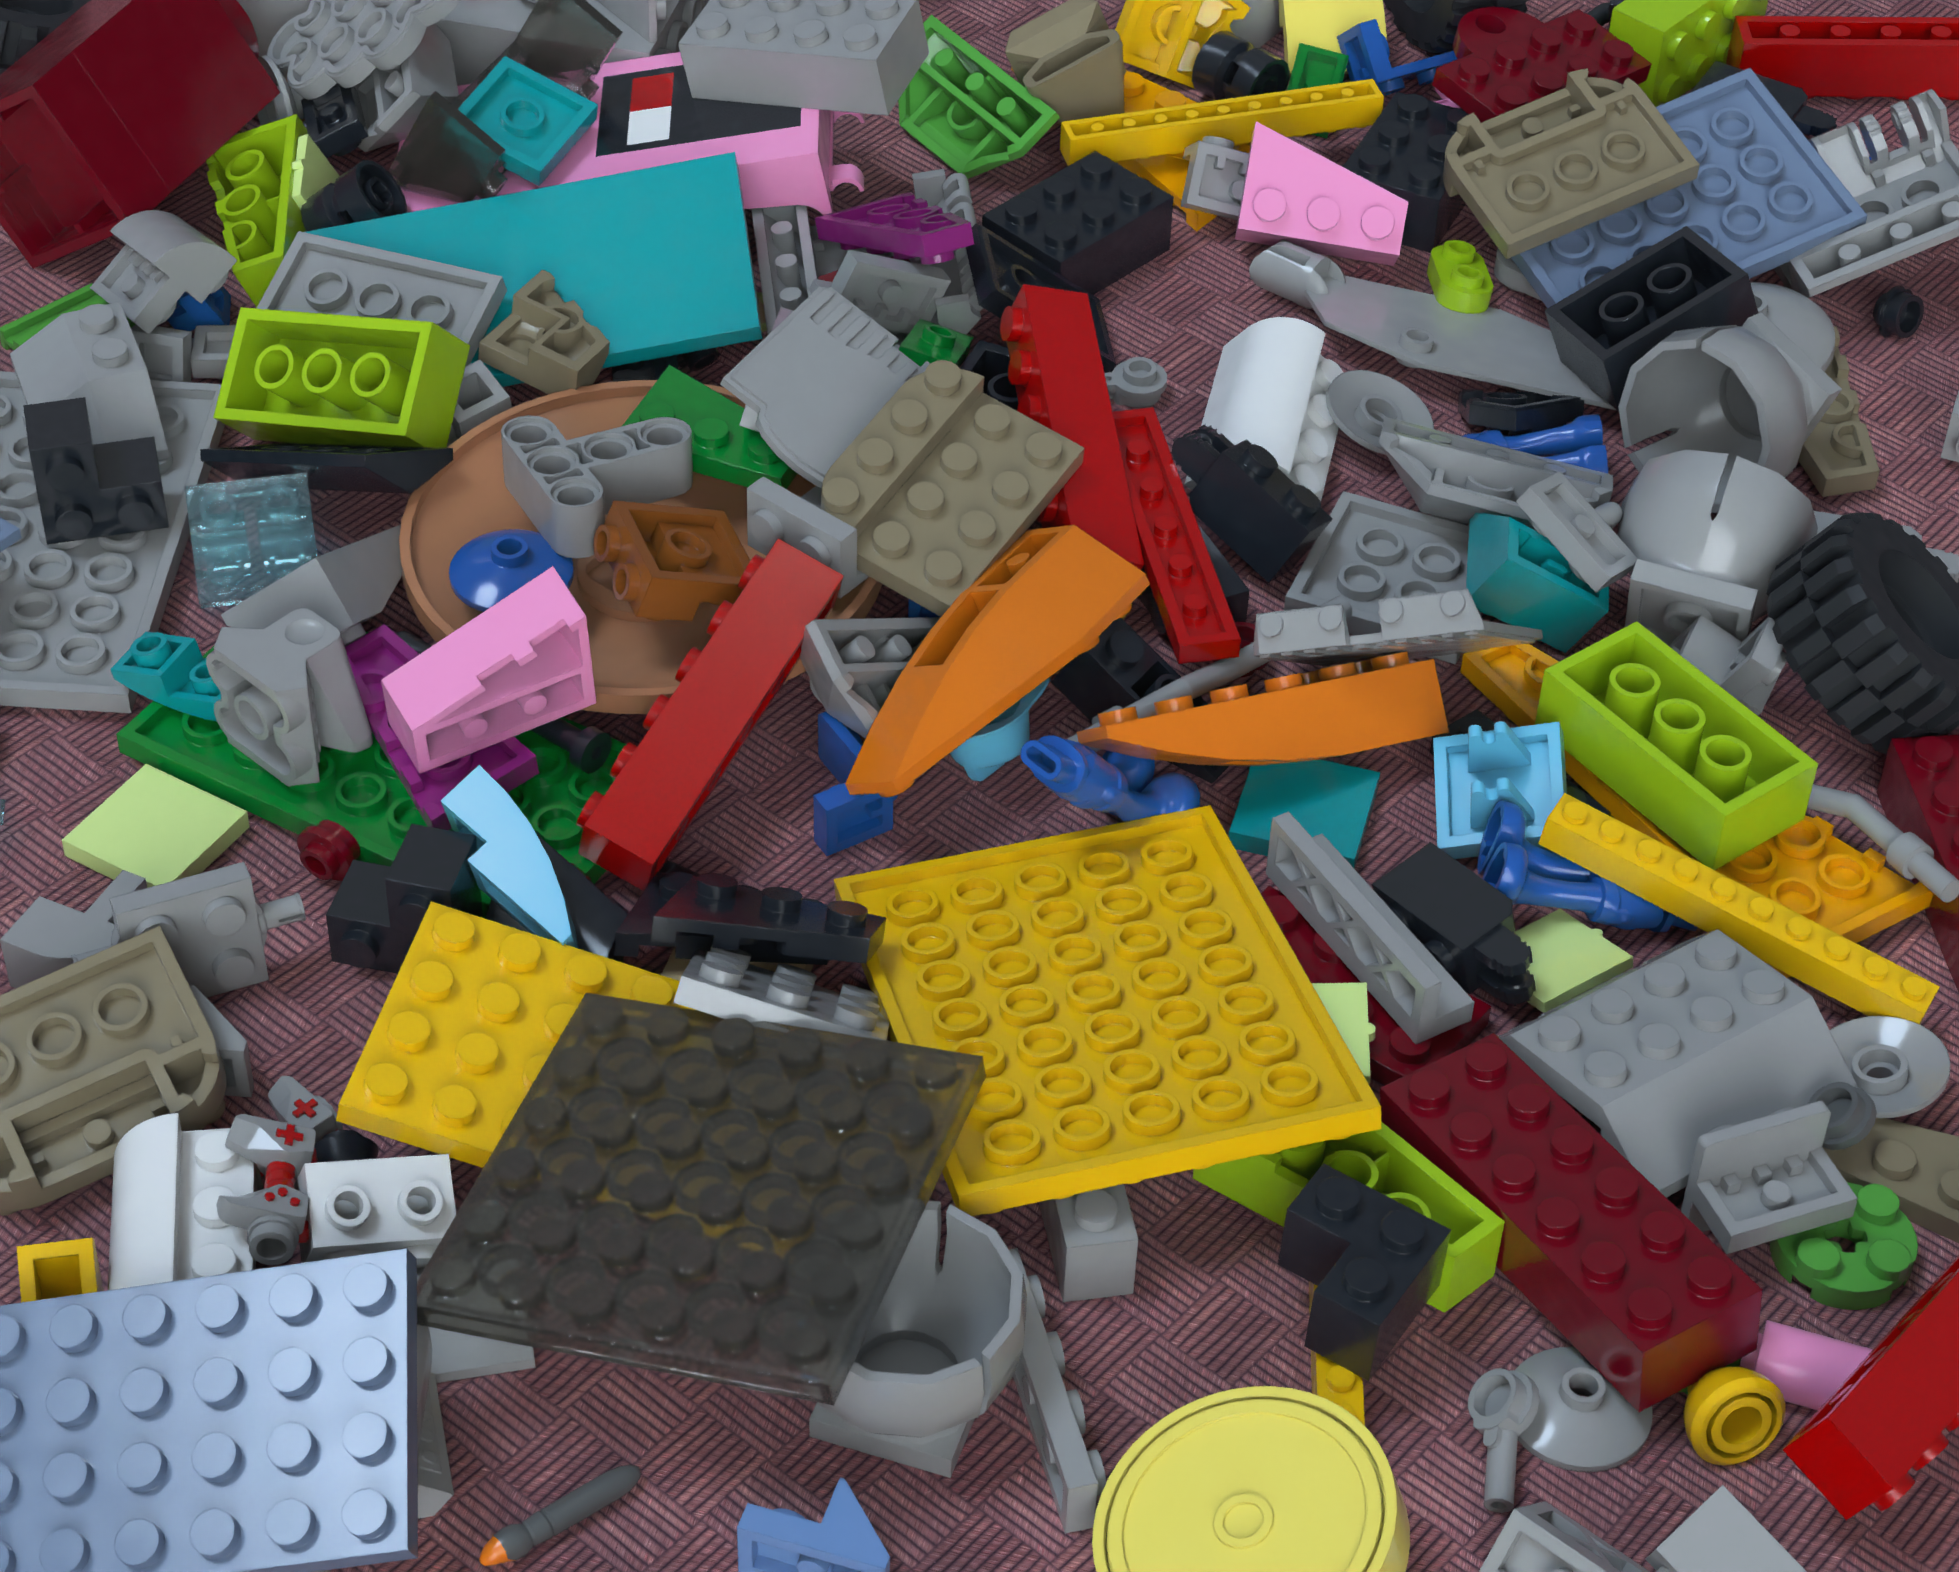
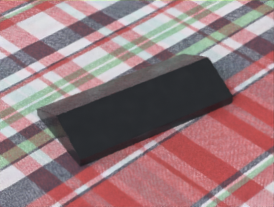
[200,443,453,494]

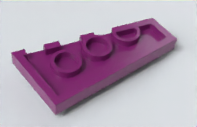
[815,192,974,264]
[345,624,539,830]

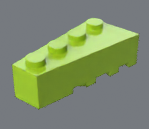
[205,114,308,307]
[1193,1122,1505,1313]

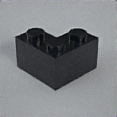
[23,397,169,545]
[326,824,483,974]
[1278,1163,1451,1381]

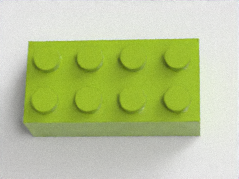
[1609,0,1768,107]
[213,307,470,448]
[1535,621,1818,870]

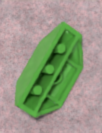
[898,15,1060,179]

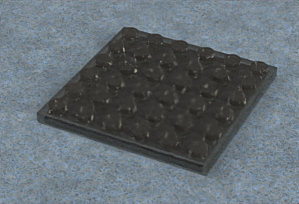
[417,993,986,1406]

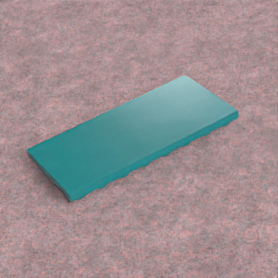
[305,152,763,387]

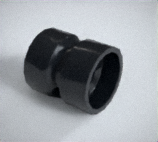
[1192,31,1290,100]
[301,160,407,231]

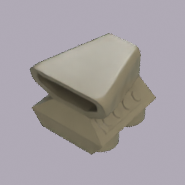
[1005,0,1126,123]

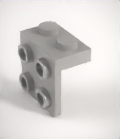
[747,476,869,599]

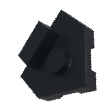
[1458,389,1584,436]

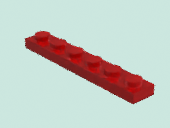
[1113,407,1241,664]

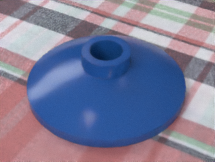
[449,529,574,612]

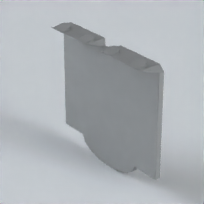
[720,286,930,488]
[1253,589,1543,666]

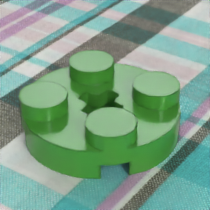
[1770,1182,1918,1310]

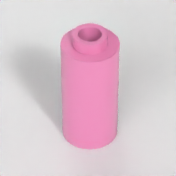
[1739,1320,1873,1410]

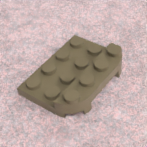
[1443,68,1700,259]
[821,360,1085,617]
[0,926,227,1216]

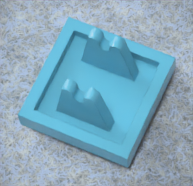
[1433,721,1567,859]

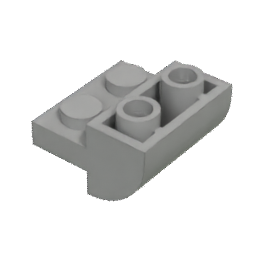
[90,210,237,334]

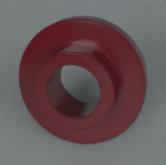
[297,820,360,881]

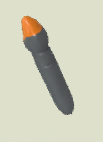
[479,1464,642,1566]

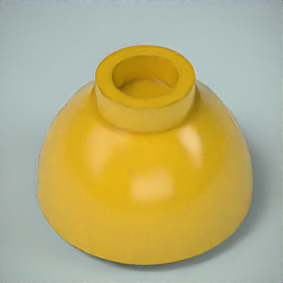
[1683,1367,1786,1466]

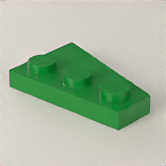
[622,365,798,489]

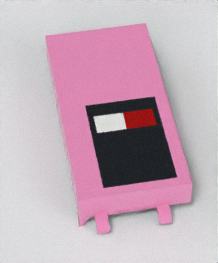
[394,52,865,215]

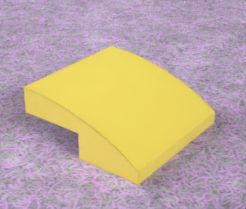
[1278,0,1387,76]

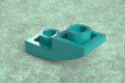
[110,632,221,721]

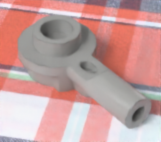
[1104,357,1167,408]
[1468,1368,1540,1513]

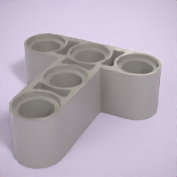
[501,415,693,558]

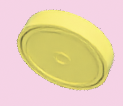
[1092,1386,1410,1572]

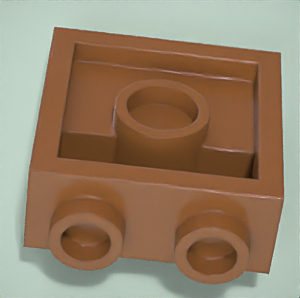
[593,500,751,621]

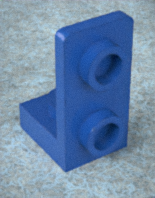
[1337,19,1457,96]
[813,711,898,856]

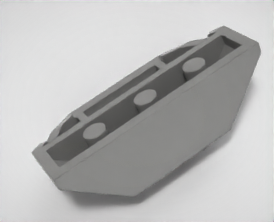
[354,23,459,152]
[10,302,169,461]
[1379,417,1613,530]
[800,617,941,739]

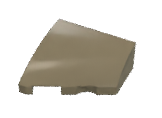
[478,269,610,394]

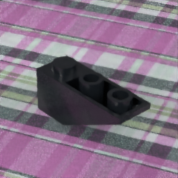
[1051,618,1229,784]

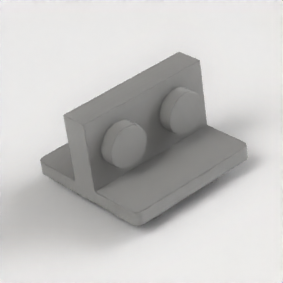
[1681,1101,1858,1254]

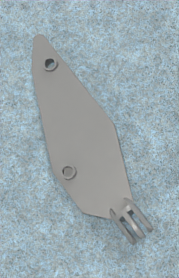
[1249,240,1616,410]

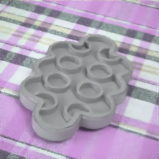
[267,0,461,100]

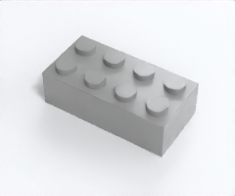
[678,0,929,116]

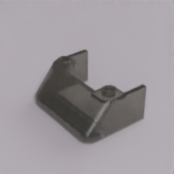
[388,0,623,203]

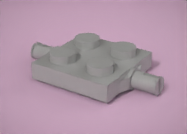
[71,862,306,998]

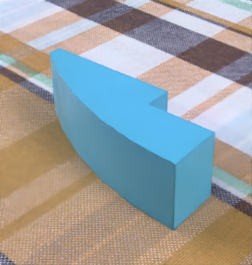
[441,765,579,949]

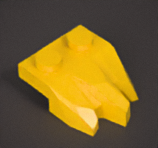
[1115,0,1251,89]

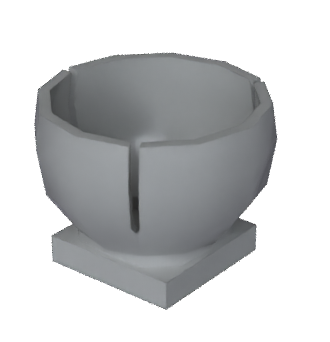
[1618,312,1842,513]
[1617,449,1818,647]
[784,1199,1027,1478]

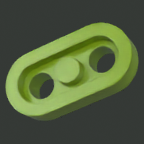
[1427,240,1494,314]

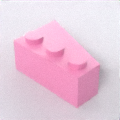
[1235,121,1408,266]
[381,566,596,774]

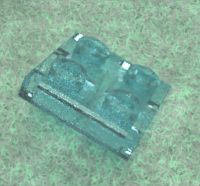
[185,473,317,609]

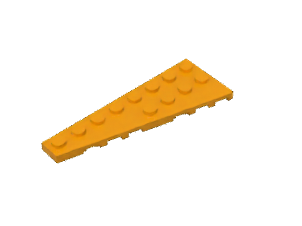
[1460,644,1933,978]

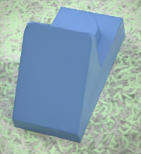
[737,1477,890,1572]

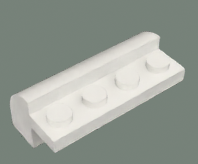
[1184,317,1344,502]
[108,1113,257,1290]

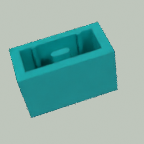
[1466,512,1609,653]

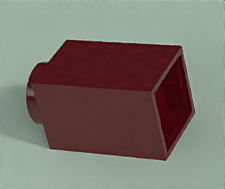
[0,0,280,269]

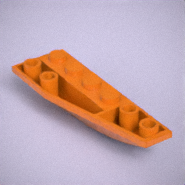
[845,525,1150,797]
[1077,651,1449,766]

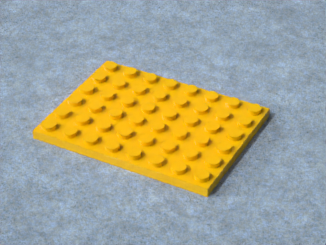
[834,805,1381,1216]

